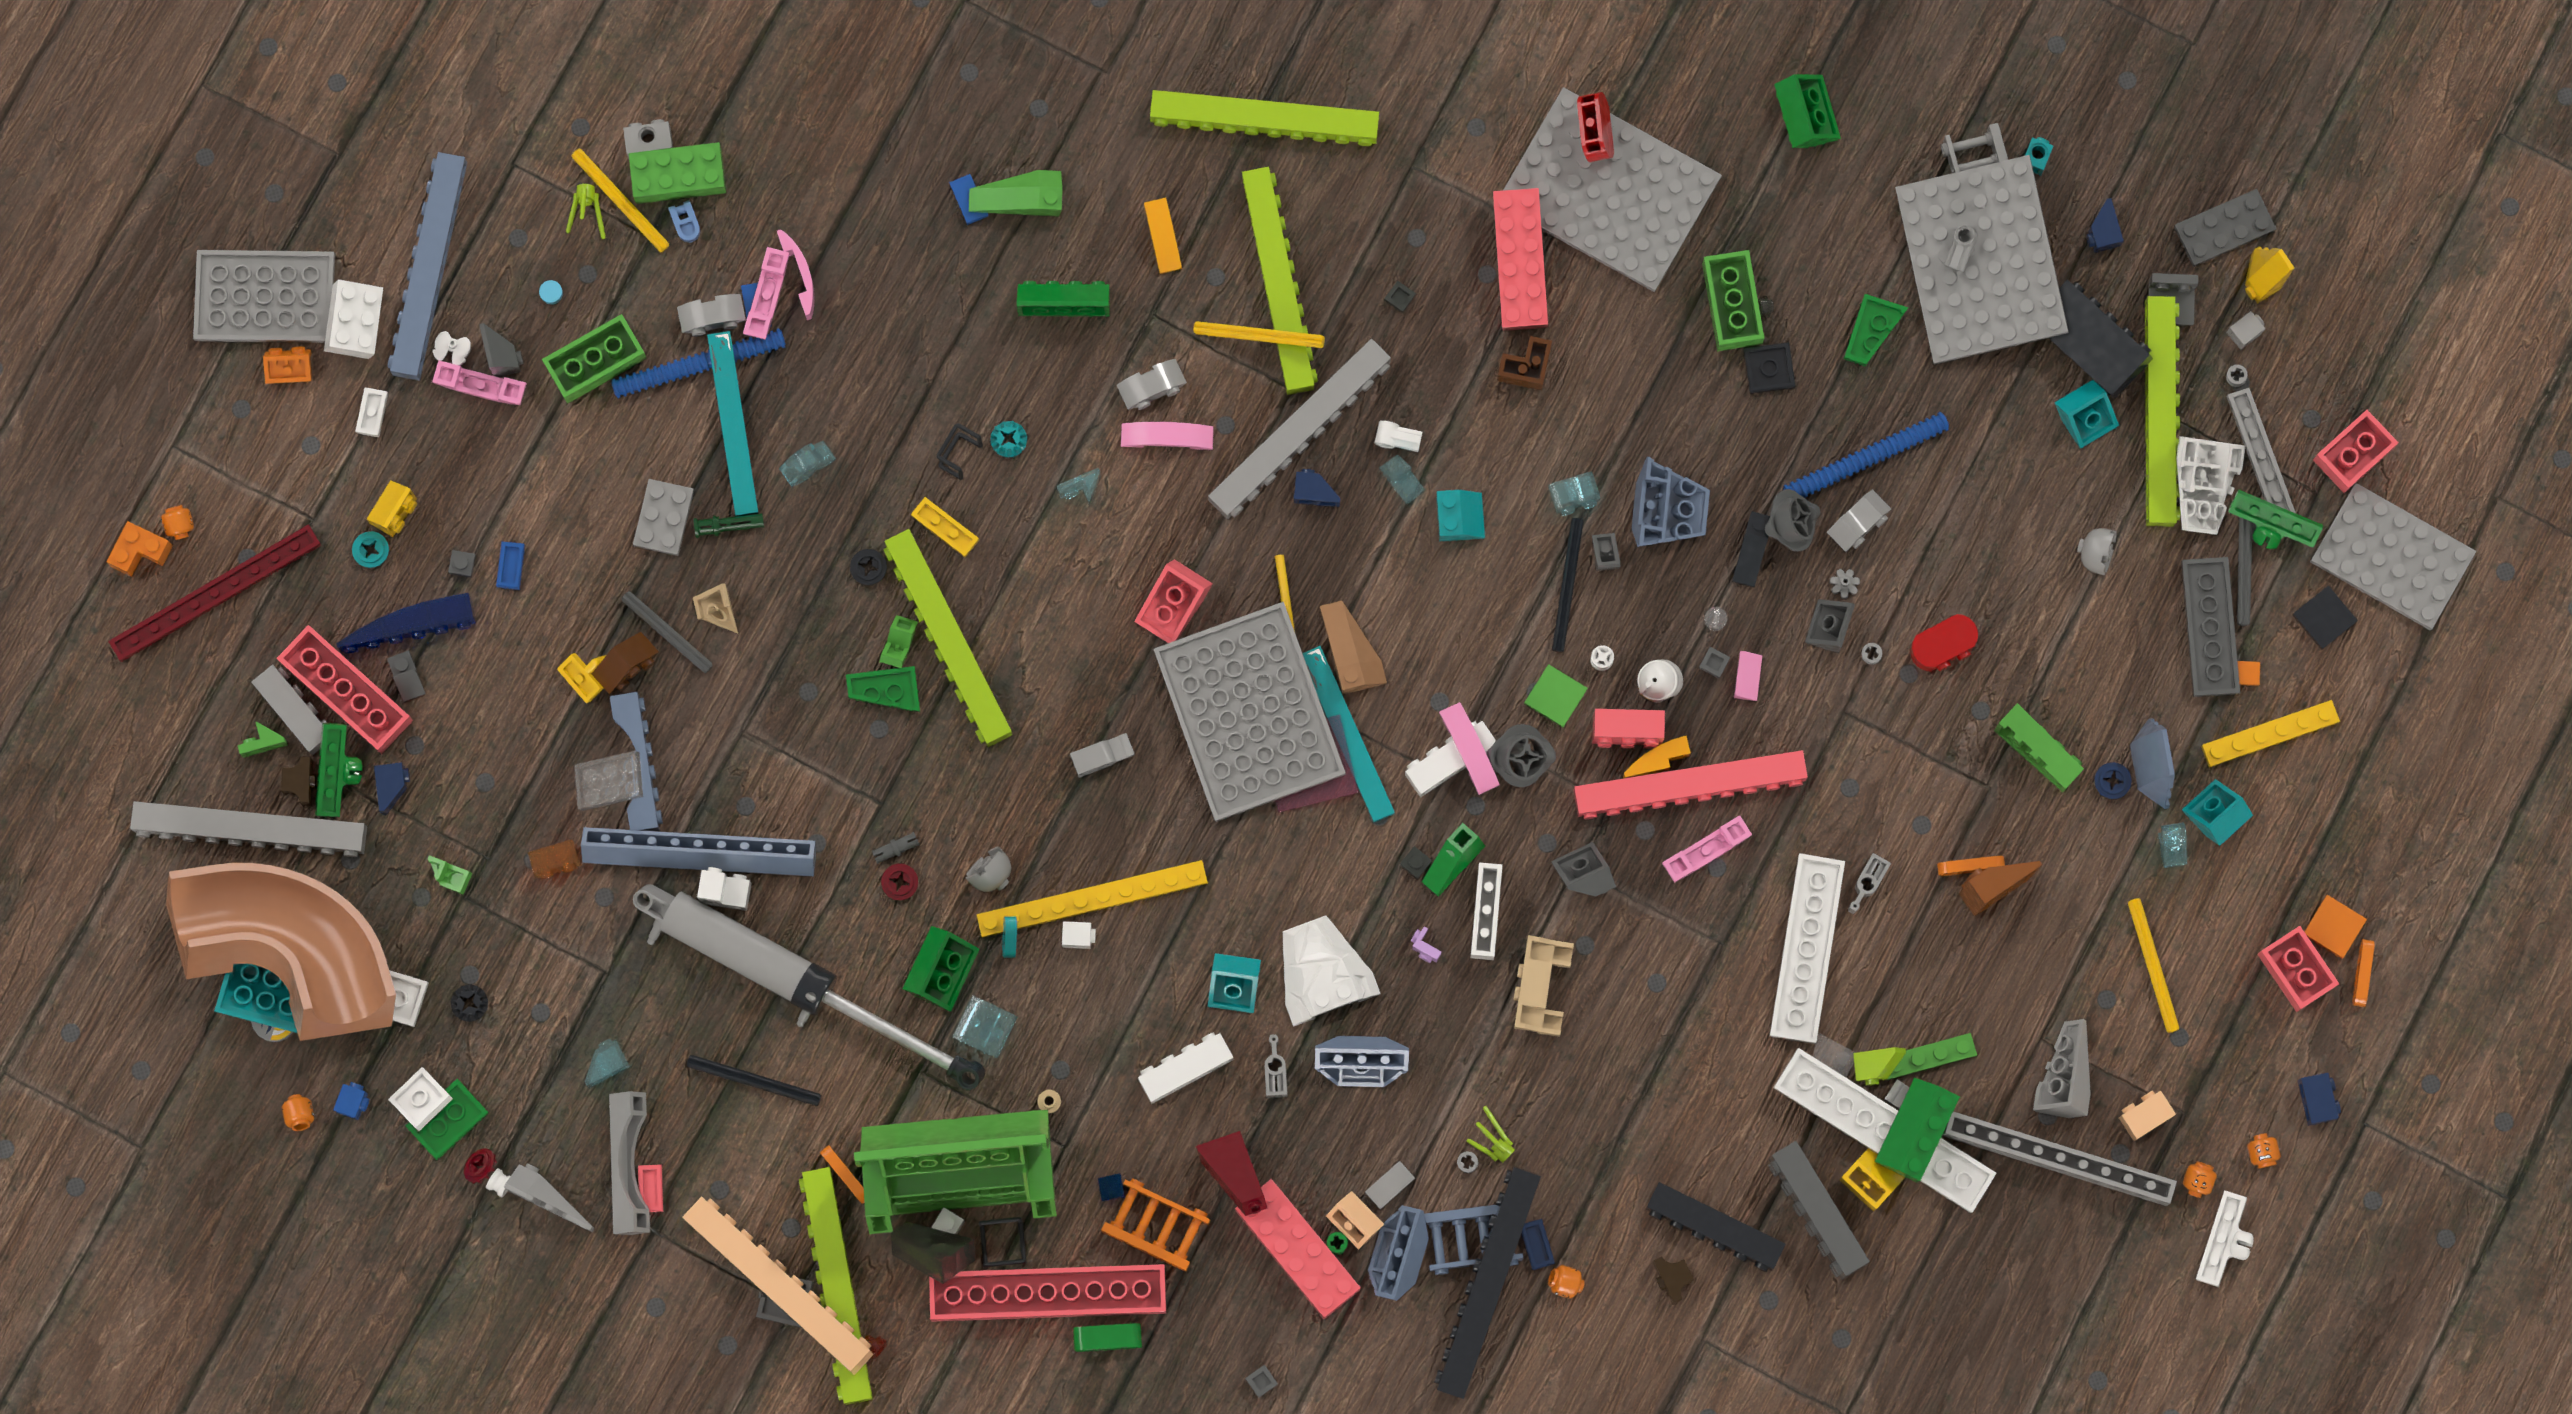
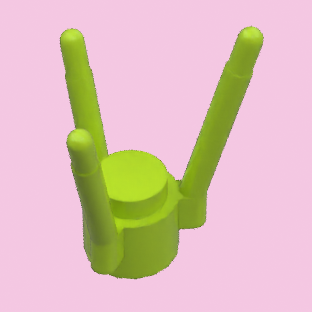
[566,184,606,239]
[1467,1106,1515,1163]

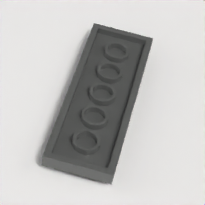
[2181,557,2240,697]

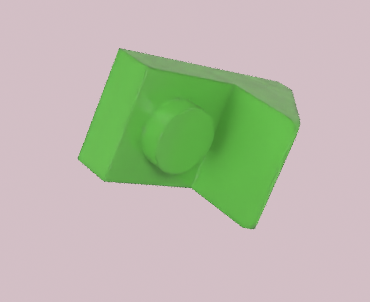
[238,722,288,758]

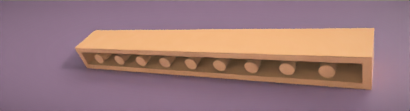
[683,1196,874,1375]

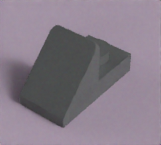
[1592,533,1621,571]
[387,650,426,702]

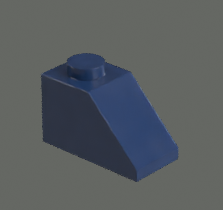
[2086,198,2124,253]
[1294,469,1340,507]
[374,762,410,815]

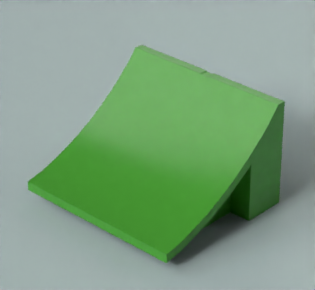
[854,1110,1057,1234]

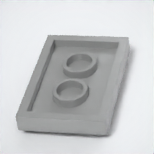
[633,479,694,556]

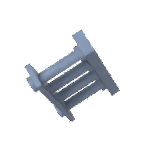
[1424,1205,1523,1275]

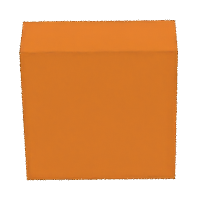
[2238,661,2260,686]

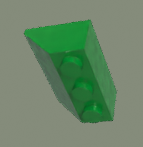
[1774,74,1841,148]
[902,926,979,1012]

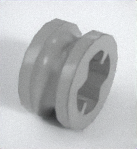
[2226,365,2248,387]
[1861,643,1882,664]
[1457,1151,1479,1173]

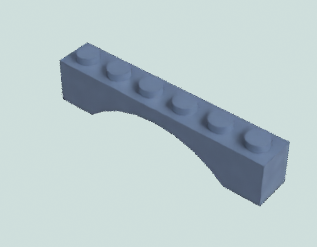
[610,692,663,831]

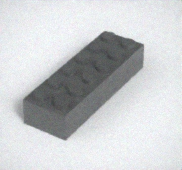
[1768,1141,1870,1280]

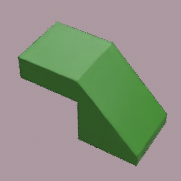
[879,615,918,668]

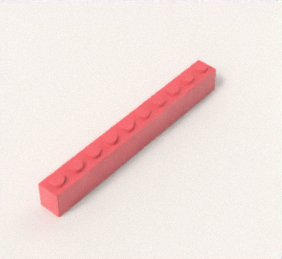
[1573,750,1808,820]

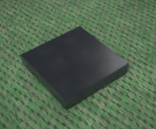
[1743,342,1796,394]
[2292,585,2358,650]

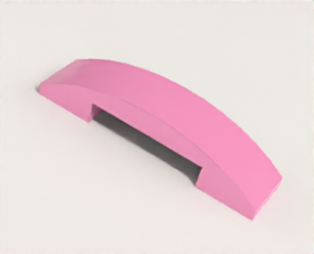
[777,230,814,320]
[743,247,789,340]
[432,361,527,405]
[1121,422,1213,450]
[1439,702,1500,795]
[1662,815,1752,883]

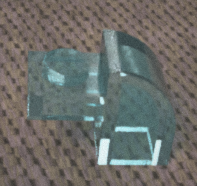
[779,441,836,487]

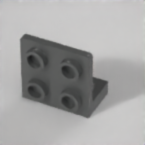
[2148,273,2198,326]

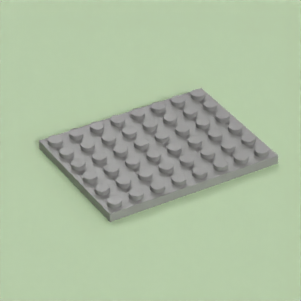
[1503,87,1722,292]
[1895,155,2069,364]
[1154,602,1346,822]

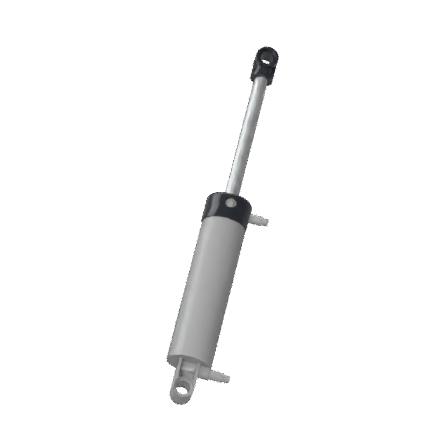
[633,884,985,1090]

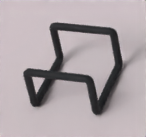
[936,423,983,480]
[979,1217,1027,1269]

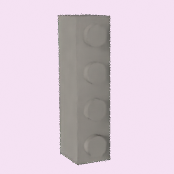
[252,665,327,755]

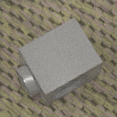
[2226,311,2265,350]

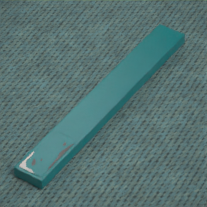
[707,331,758,516]
[1302,646,1395,823]

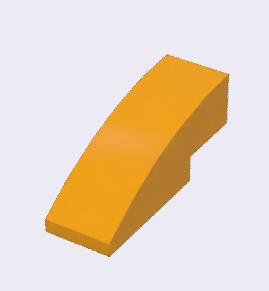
[1144,198,1182,274]
[1623,736,1691,779]

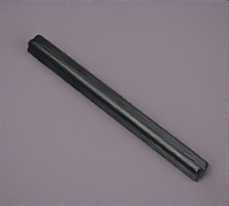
[1552,518,1584,652]
[687,1055,822,1106]

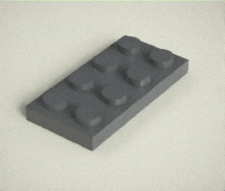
[2174,189,2276,267]

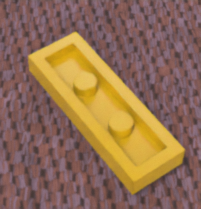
[911,497,979,557]

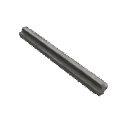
[2237,517,2252,626]
[622,591,713,673]

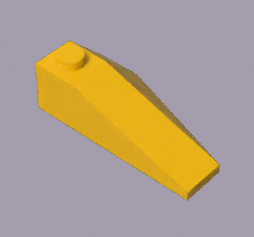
[2245,247,2294,304]

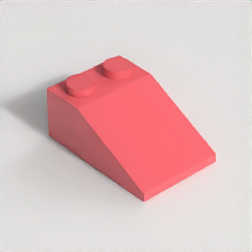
[1134,559,1213,643]

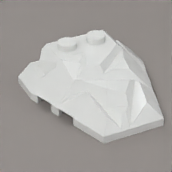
[2176,436,2246,535]
[1283,916,1381,1027]

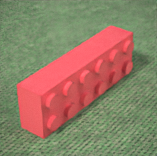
[1493,188,1548,331]
[277,625,413,755]
[1235,1179,1361,1319]

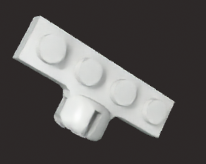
[2196,1190,2253,1287]

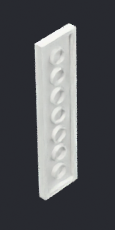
[1770,853,1845,1044]

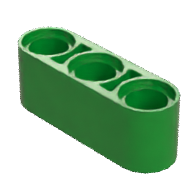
[1073,1323,1142,1352]

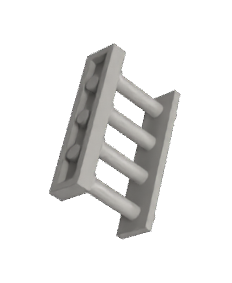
[1941,123,2008,173]

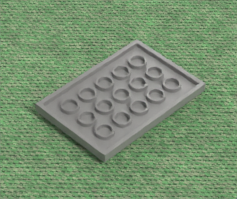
[193,250,335,343]
[2310,483,2476,631]

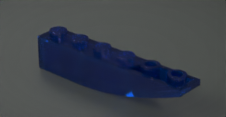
[336,593,476,654]

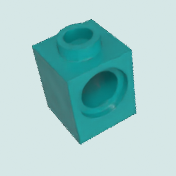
[2025,137,2053,176]

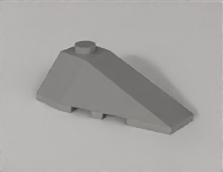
[2033,1019,2090,1118]
[504,1163,595,1233]

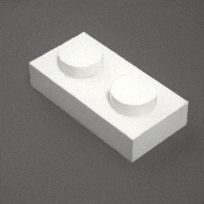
[355,388,388,437]

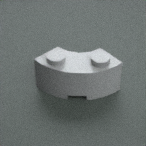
[677,294,746,336]
[1117,359,1187,410]
[1827,489,1891,552]

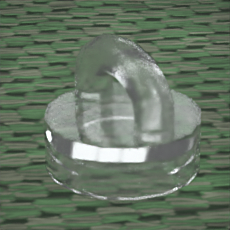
[1704,607,1727,631]

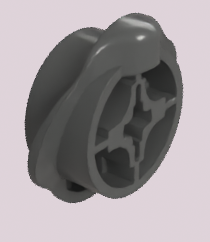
[1765,489,1821,552]
[1487,724,1556,787]

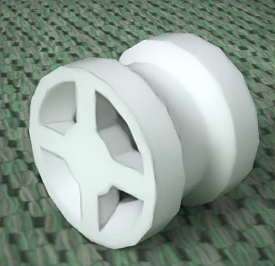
[1590,646,1614,671]
[486,1168,510,1198]

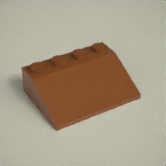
[1959,861,2042,916]

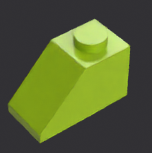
[1853,1047,1906,1086]

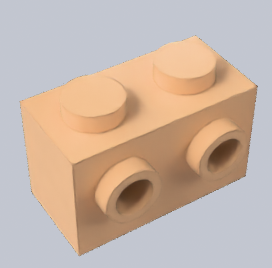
[2119,1090,2176,1141]
[1326,1191,1384,1250]

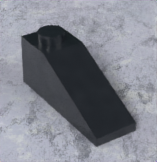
[1732,511,1770,588]

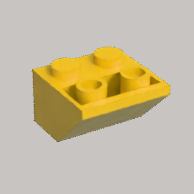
[366,480,417,537]
[1839,1148,1905,1212]

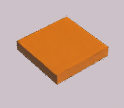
[2304,895,2367,959]

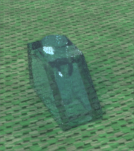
[585,1039,631,1088]

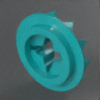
[991,421,1027,457]
[352,531,389,568]

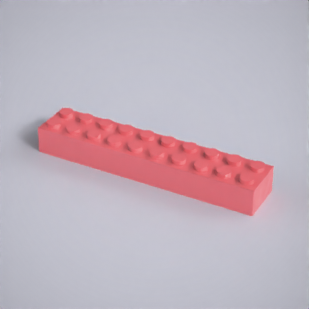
[929,1264,1166,1322]

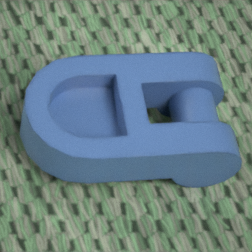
[668,200,700,243]

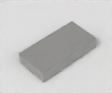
[1365,1161,1415,1210]

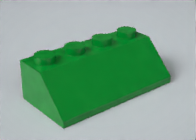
[1017,281,1110,317]
[1874,1077,1960,1182]

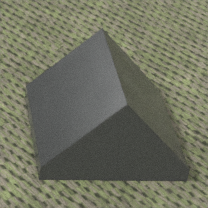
[1805,599,1855,654]

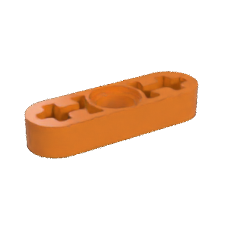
[1937,856,2005,876]
[2352,939,2375,1007]
[820,1145,865,1204]

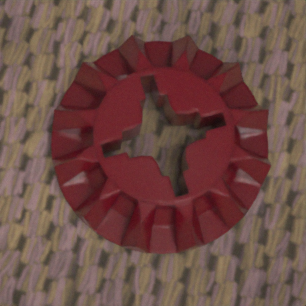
[881,864,918,900]
[464,1148,497,1184]

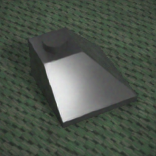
[479,323,524,377]
[1551,842,1616,897]

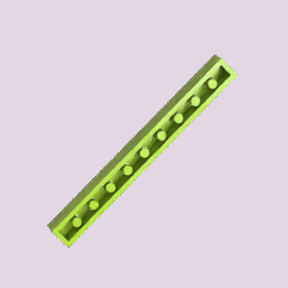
[1150,90,1379,146]
[1242,167,1318,395]
[2145,296,2181,527]
[883,529,1012,747]
[799,1167,873,1405]

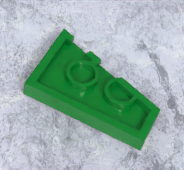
[1844,294,1908,366]
[846,666,920,713]

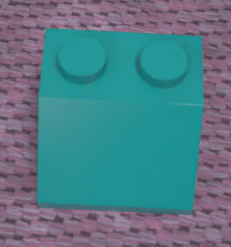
[2054,380,2119,449]
[1436,490,1485,542]
[2182,779,2253,846]
[1208,953,1261,1013]

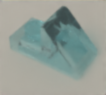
[1379,454,1425,505]
[1056,468,1101,505]
[2158,822,2187,868]

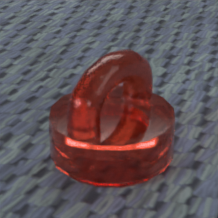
[864,1335,887,1359]

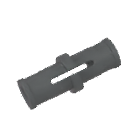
[872,832,920,864]

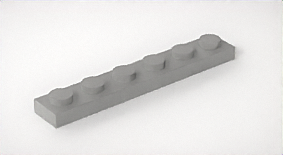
[2226,388,2296,513]

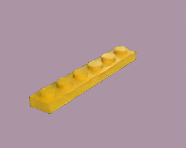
[2201,700,2340,768]

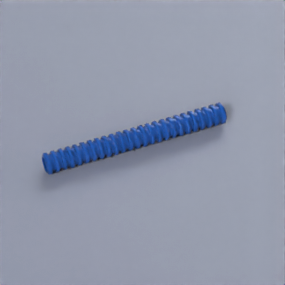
[611,328,786,399]
[1783,412,1949,498]

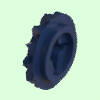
[2094,762,2132,799]

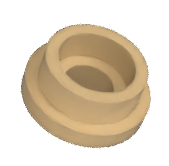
[1038,1090,1061,1113]

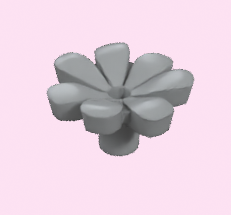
[1829,569,1860,599]

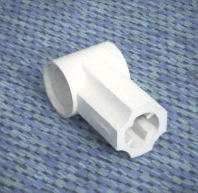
[1374,421,1422,452]

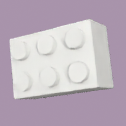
[324,280,383,359]

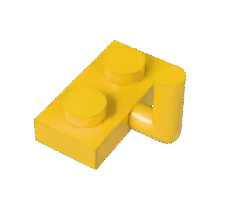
[557,653,606,703]

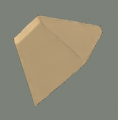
[693,584,738,633]

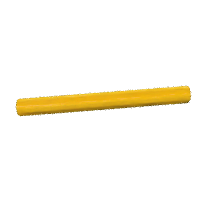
[572,148,669,252]
[1193,321,1325,348]
[2128,898,2179,1033]

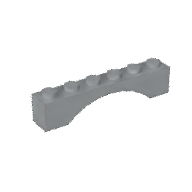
[609,1091,650,1235]

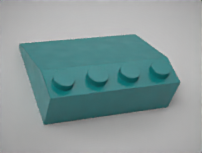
[214,964,297,1033]

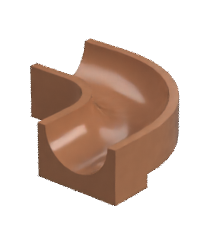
[166,863,396,1041]

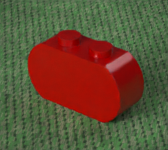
[1577,92,1614,162]
[1910,614,1978,672]

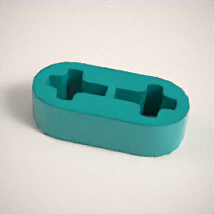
[1002,916,1017,958]

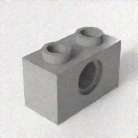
[623,119,673,159]

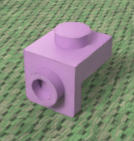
[1411,927,1441,963]

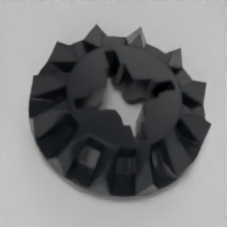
[850,549,887,586]
[450,984,488,1022]

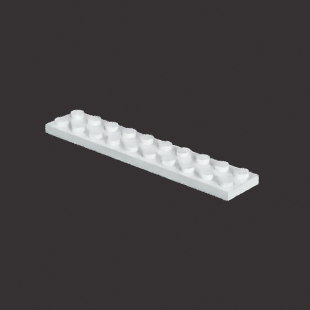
[1773,1048,1996,1213]

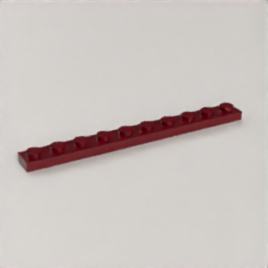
[108,524,321,662]

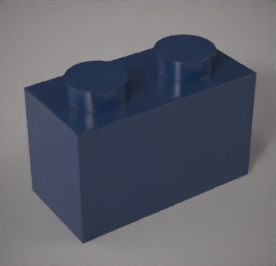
[2297,1073,2341,1126]

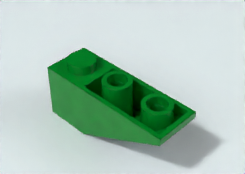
[1422,823,1486,897]

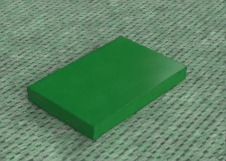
[405,1078,489,1160]

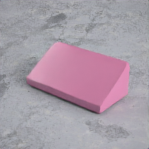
[1734,651,1762,701]

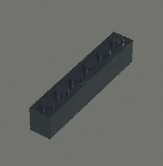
[1646,1182,1786,1272]

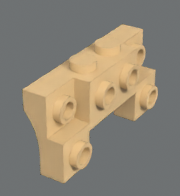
[1514,935,1574,1037]

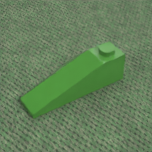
[969,170,1062,216]

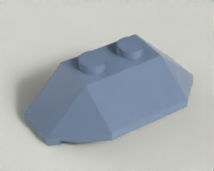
[1315,1036,1409,1087]
[1368,1205,1429,1301]

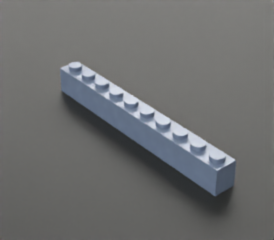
[388,152,467,381]
[581,827,816,876]

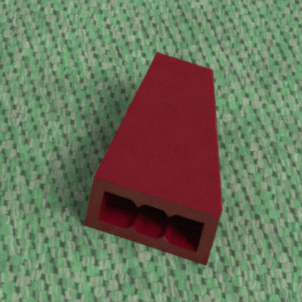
[1196,1131,1267,1216]

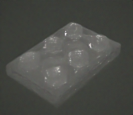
[574,751,643,811]

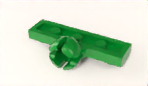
[2228,489,2323,549]
[315,723,362,817]

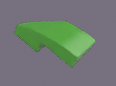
[428,856,472,894]

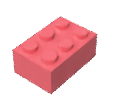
[2313,410,2399,493]
[1592,709,1665,749]
[2257,926,2339,1012]

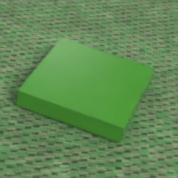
[1524,664,1588,728]

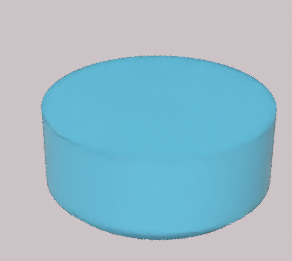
[539,280,563,304]

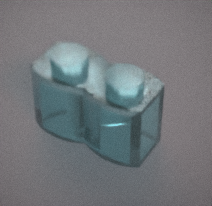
[1548,472,1600,516]

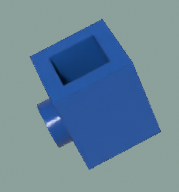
[333,1082,370,1120]

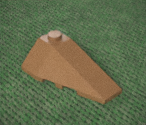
[1320,601,1387,695]

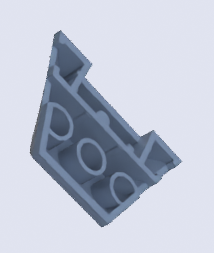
[1632,457,1710,547]
[2130,718,2175,809]

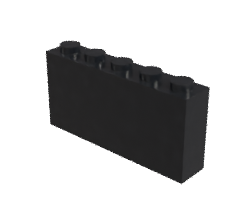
[2049,280,2153,399]

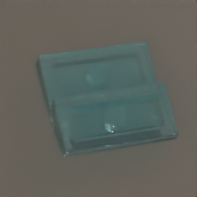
[952,996,1017,1058]

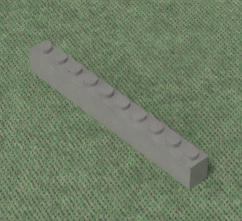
[1208,339,1391,520]
[130,801,367,857]
[1943,1112,2177,1206]

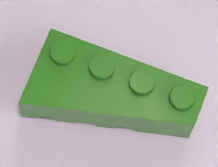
[1994,703,2084,792]

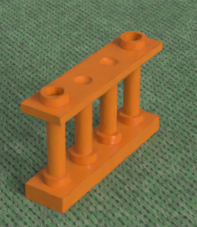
[1101,1178,1210,1272]

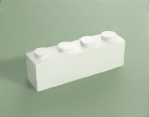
[1405,721,1496,798]
[1470,863,1502,960]
[1138,1032,1234,1104]

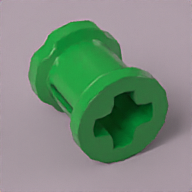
[1327,1232,1348,1255]

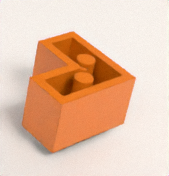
[106,521,173,577]

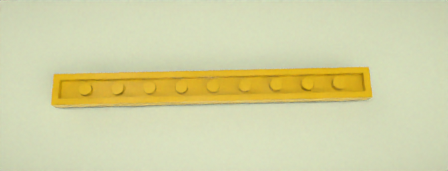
[976,860,1208,938]

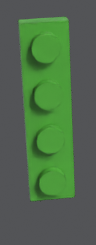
[1887,1033,1977,1080]

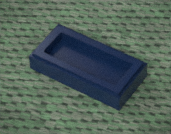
[1521,1218,1555,1271]

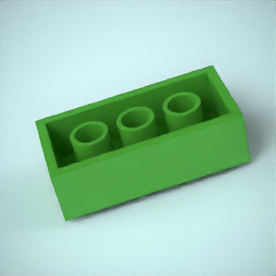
[629,142,726,204]
[1702,250,1764,351]
[542,314,647,404]

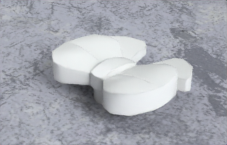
[433,331,471,366]

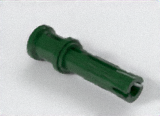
[693,513,764,539]

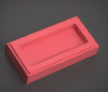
[638,1165,664,1213]

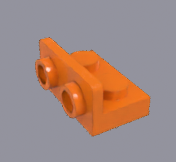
[263,346,312,384]

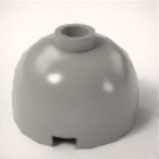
[2077,528,2117,575]
[965,847,1011,892]

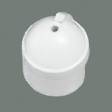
[1637,659,1683,703]

